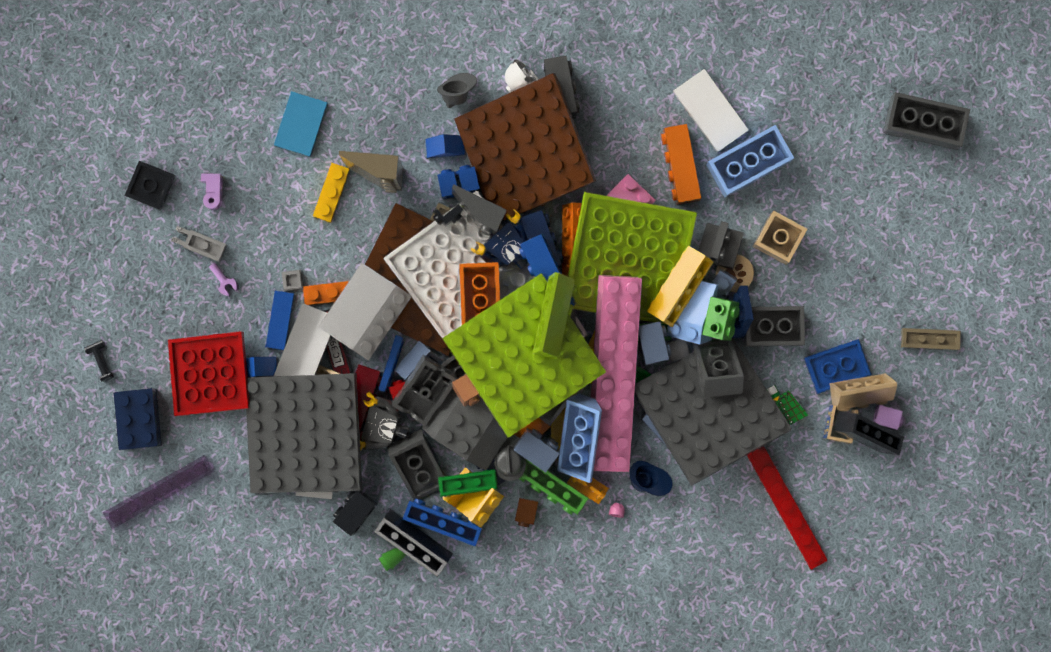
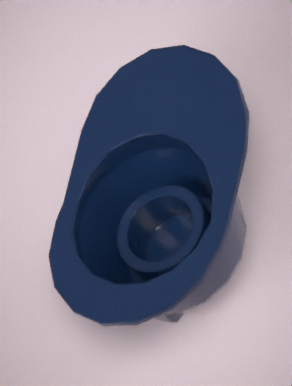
[629,461,673,496]

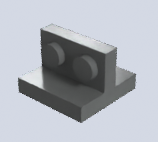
[698,221,744,270]

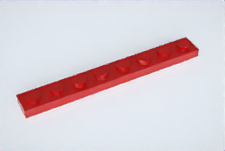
[747,446,828,570]

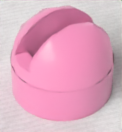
[609,503,625,518]

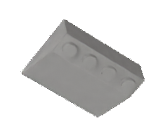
[318,263,412,361]

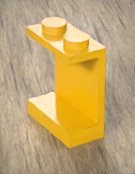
[442,467,504,528]

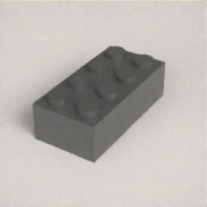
[883,92,970,150]

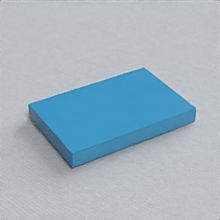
[274,91,328,157]

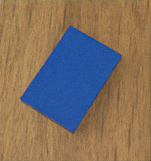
[804,339,872,394]

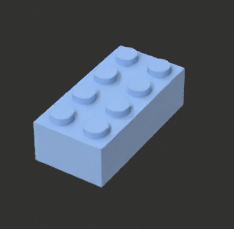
[706,125,794,198]

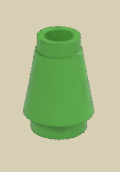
[378,548,406,571]

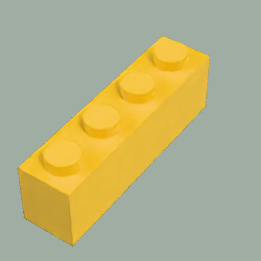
[647,246,713,327]

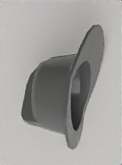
[437,73,477,108]
[494,435,526,481]

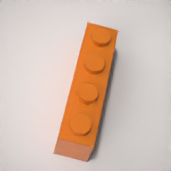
[661,124,701,205]

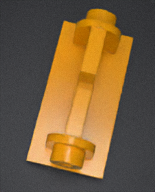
[567,476,609,504]

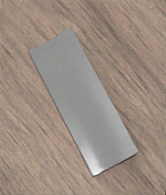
[274,303,331,376]

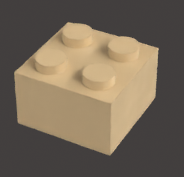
[752,211,807,265]

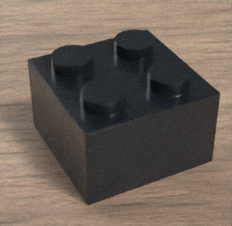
[333,490,378,536]

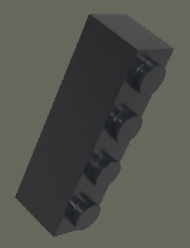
[834,412,904,455]
[374,509,453,577]

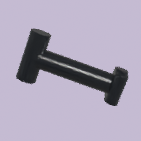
[84,340,114,382]

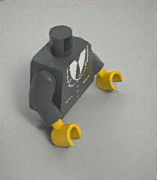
[360,392,410,451]

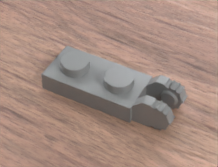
[171,226,227,262]

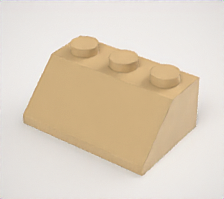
[829,373,897,411]

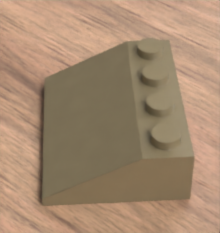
[339,151,404,193]

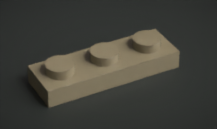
[901,328,961,350]

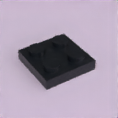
[124,161,176,210]

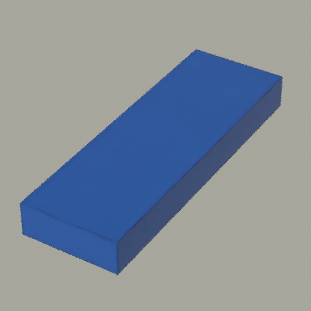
[265,291,295,350]
[378,335,405,393]

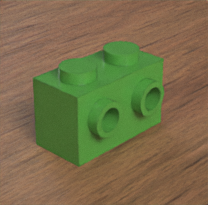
[702,297,739,341]

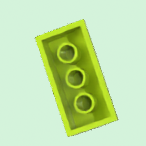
[532,272,577,359]

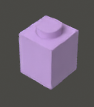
[873,405,904,430]

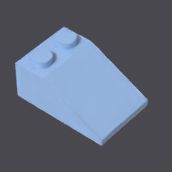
[667,281,718,344]

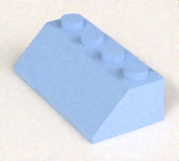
[557,393,602,483]

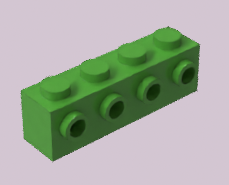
[519,459,588,515]

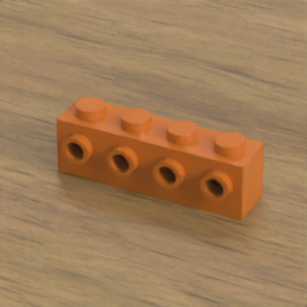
[562,202,582,277]

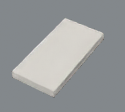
[673,69,748,153]

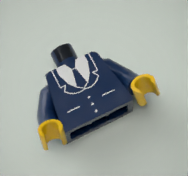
[471,209,528,270]

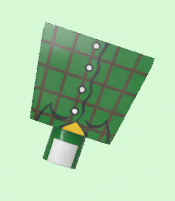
[767,385,808,425]

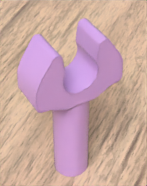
[209,263,238,297]

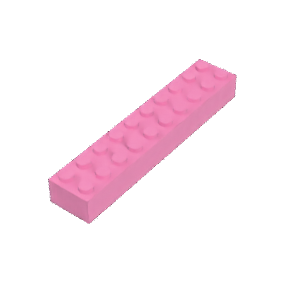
[591,275,642,472]

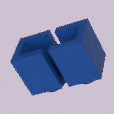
[437,165,480,199]

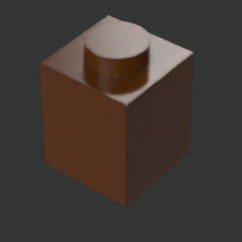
[515,497,538,527]

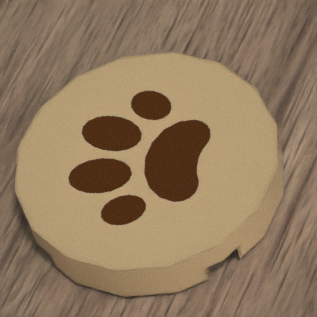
[715,255,754,293]

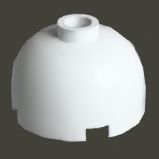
[505,59,539,93]

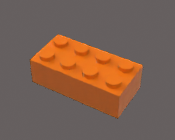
[459,262,500,325]

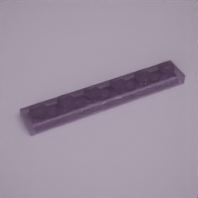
[103,455,214,529]

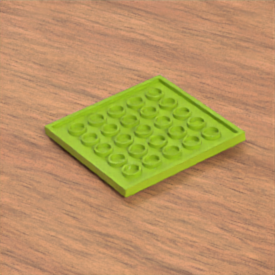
[568,192,697,324]
[442,273,606,438]

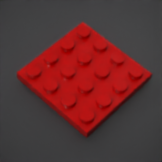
[168,331,250,416]

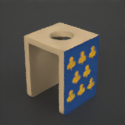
[823,405,858,444]

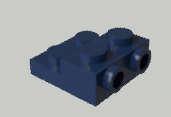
[726,285,754,338]

